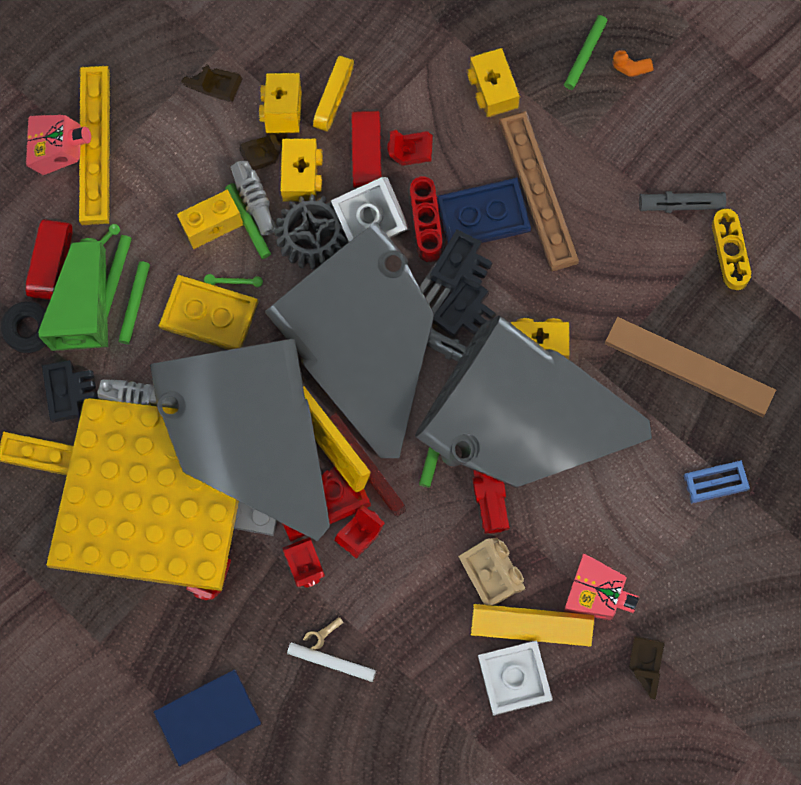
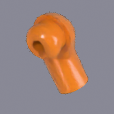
[612,50,653,77]

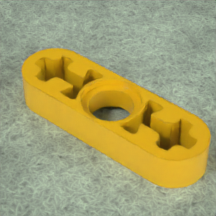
[313,56,354,131]
[712,209,751,290]

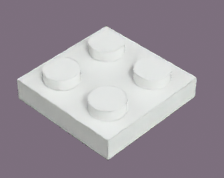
[478,640,552,716]

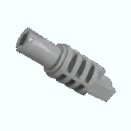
[231,161,277,236]
[97,380,179,409]

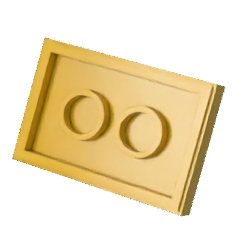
[159,275,259,350]

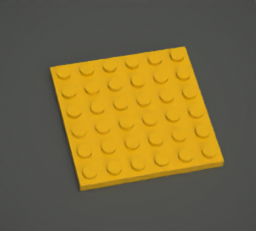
[46,398,239,591]

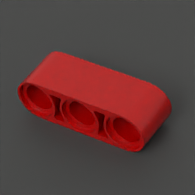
[352,111,382,188]
[410,176,442,262]
[25,219,73,300]

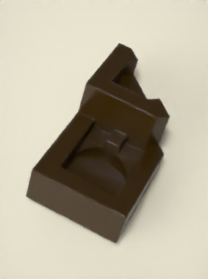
[181,65,242,102]
[239,133,289,171]
[629,636,665,700]

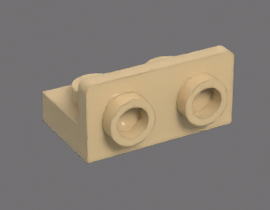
[458,538,525,606]

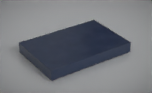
[437,178,531,245]
[153,669,262,767]

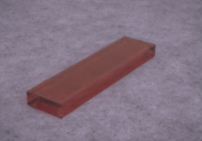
[329,413,406,517]

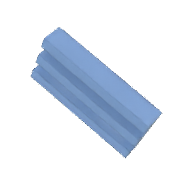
[684,460,750,504]

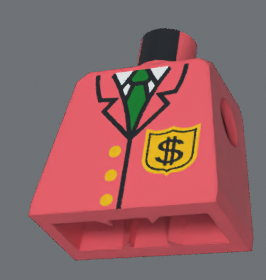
[26,115,91,175]
[563,554,639,620]

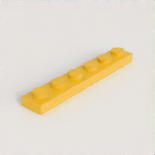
[79,66,110,225]

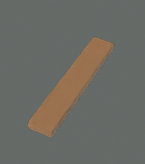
[499,111,579,272]
[605,317,776,417]

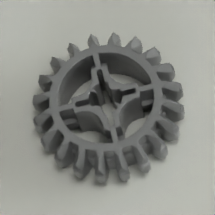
[274,194,349,270]

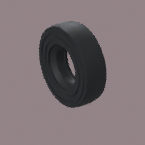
[1,301,46,353]

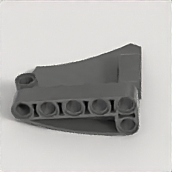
[415,315,652,488]
[150,339,330,541]

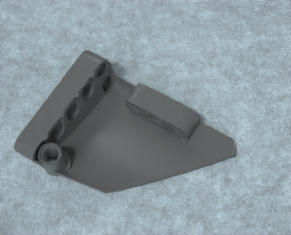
[265,222,434,458]

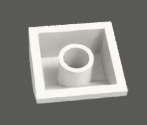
[331,177,410,242]

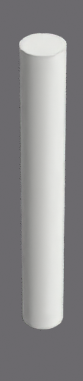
[287,642,376,682]

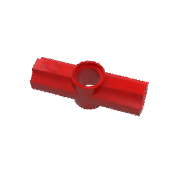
[472,470,509,534]

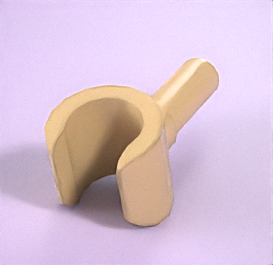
[304,617,343,650]

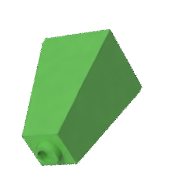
[39,238,108,351]

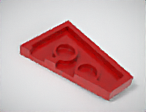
[282,466,371,542]

